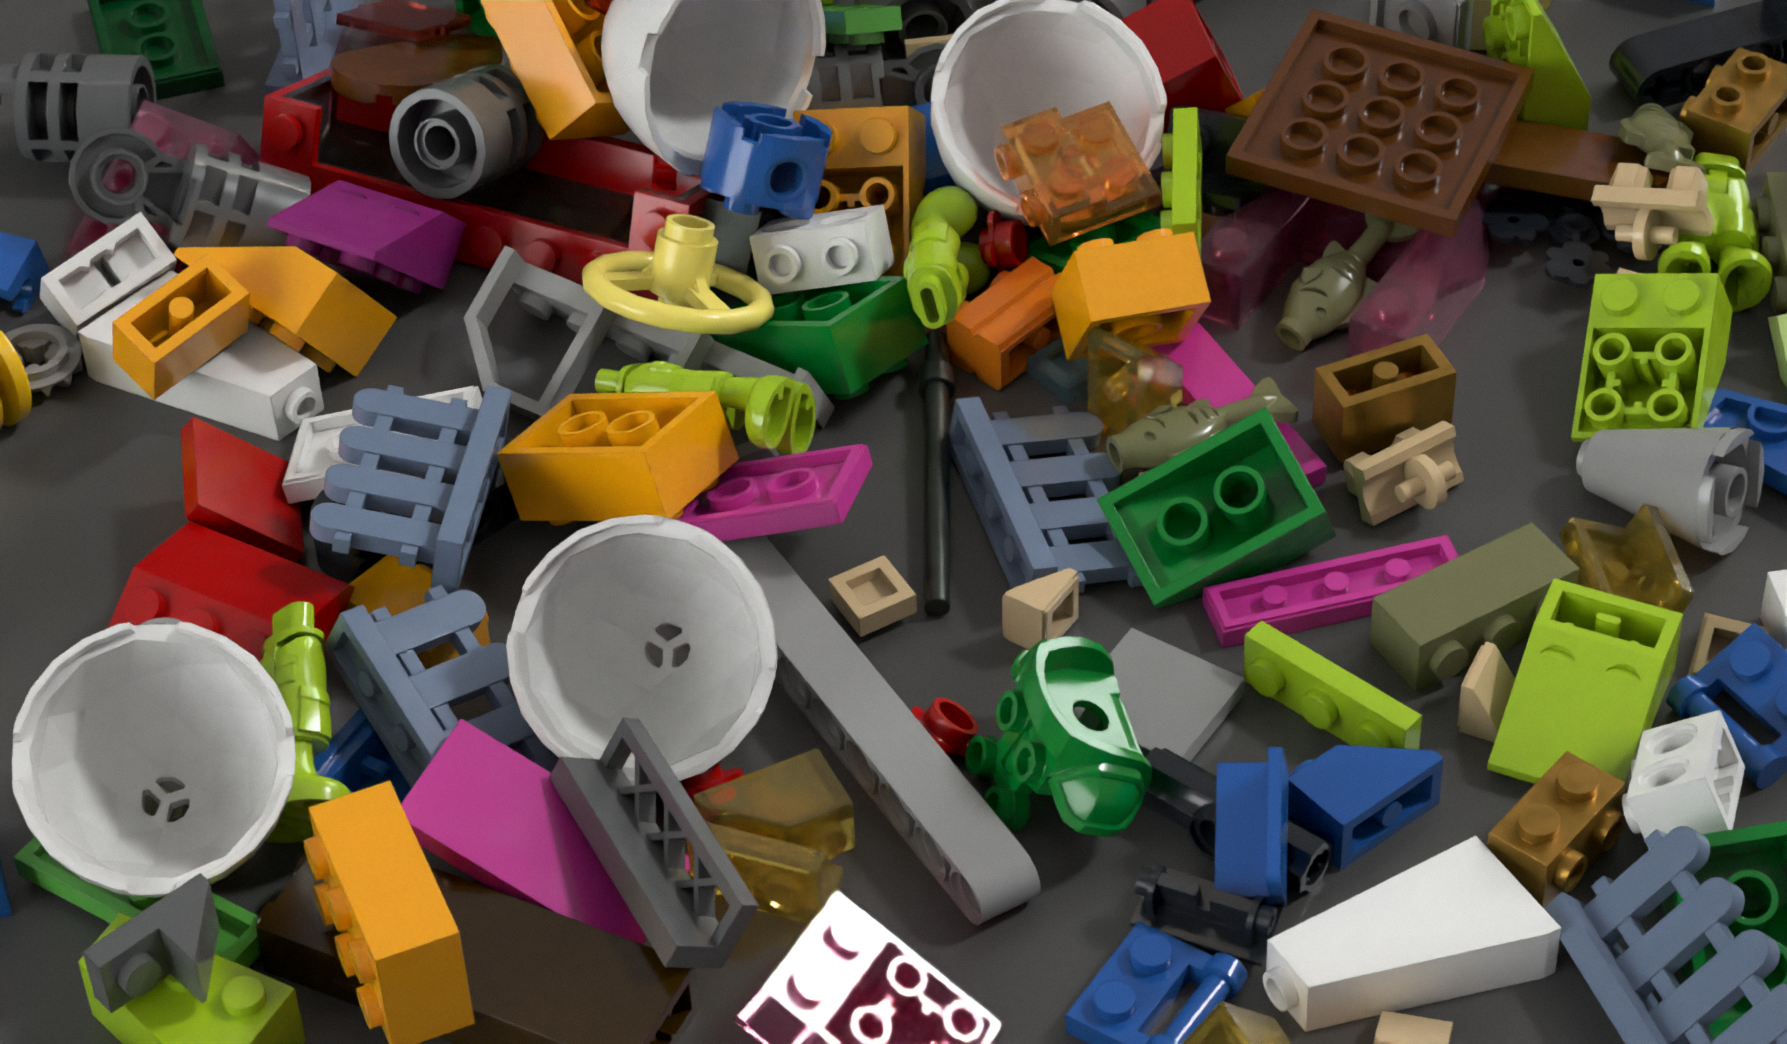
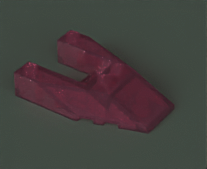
[1201,182,1505,358]

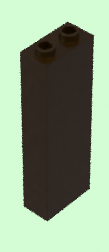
[256,853,699,1044]

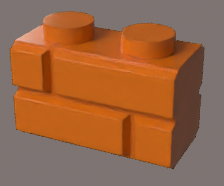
[946,256,1062,391]

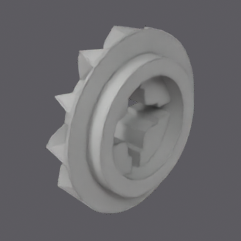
[5,324,83,397]

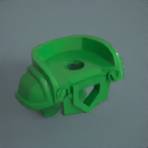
[965,636,1152,837]

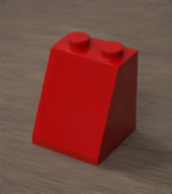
[1121,0,1245,150]

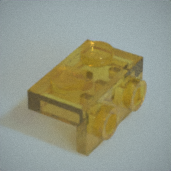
[1559,504,1694,613]
[687,821,844,927]

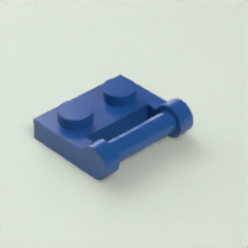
[1666,622,1787,789]
[1066,921,1248,1044]

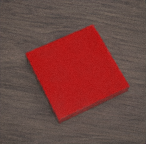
[180,417,304,562]

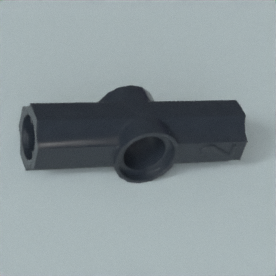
[1142,747,1334,893]

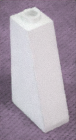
[78,269,324,441]
[1263,836,1561,1032]

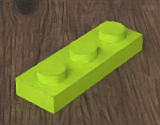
[1160,107,1202,259]
[1243,620,1422,749]

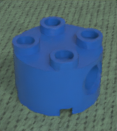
[700,101,833,219]

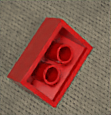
[108,521,355,662]

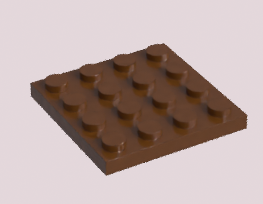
[1225,9,1535,238]

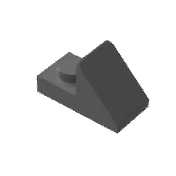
[83,873,219,1013]

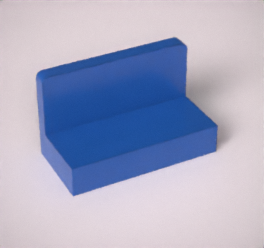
[1214,747,1289,904]

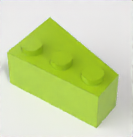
[78,913,306,1044]

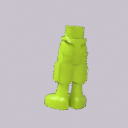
[1657,152,1773,313]
[903,186,992,329]
[595,361,816,456]
[259,601,351,843]

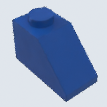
[1288,745,1444,871]

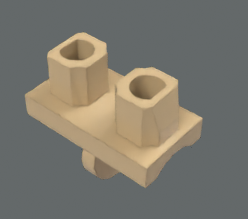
[1591,163,1715,261]
[1343,421,1464,526]

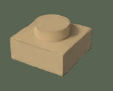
[828,555,917,637]

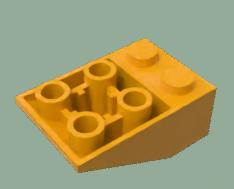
[793,106,926,276]
[173,246,397,377]

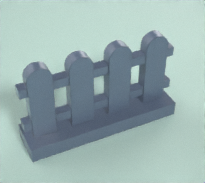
[265,0,365,105]
[309,385,512,594]
[949,397,1143,593]
[323,585,559,789]
[1544,826,1787,1044]

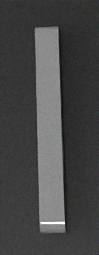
[722,535,1041,926]

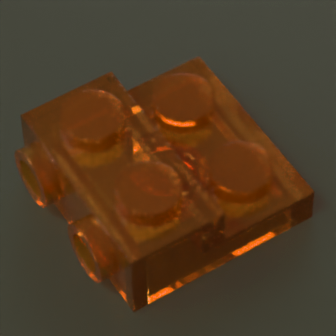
[994,101,1161,246]

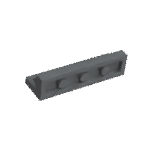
[549,718,759,969]

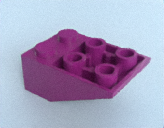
[267,180,466,295]

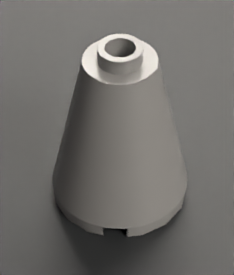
[1576,427,1764,556]

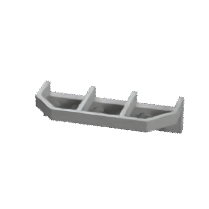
[463,246,835,463]

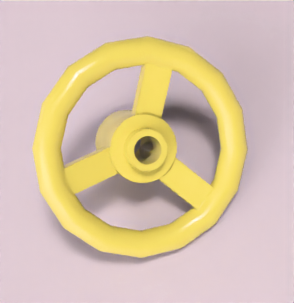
[582,214,774,335]

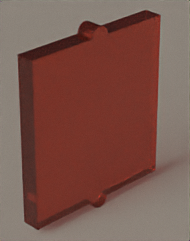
[336,0,471,42]

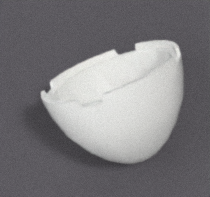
[601,0,826,176]
[931,0,1167,227]
[506,514,778,786]
[12,622,295,898]

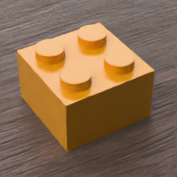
[1051,228,1211,361]

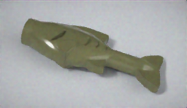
[1617,103,1706,174]
[1275,213,1420,351]
[1106,377,1298,473]

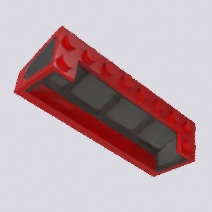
[260,67,725,301]

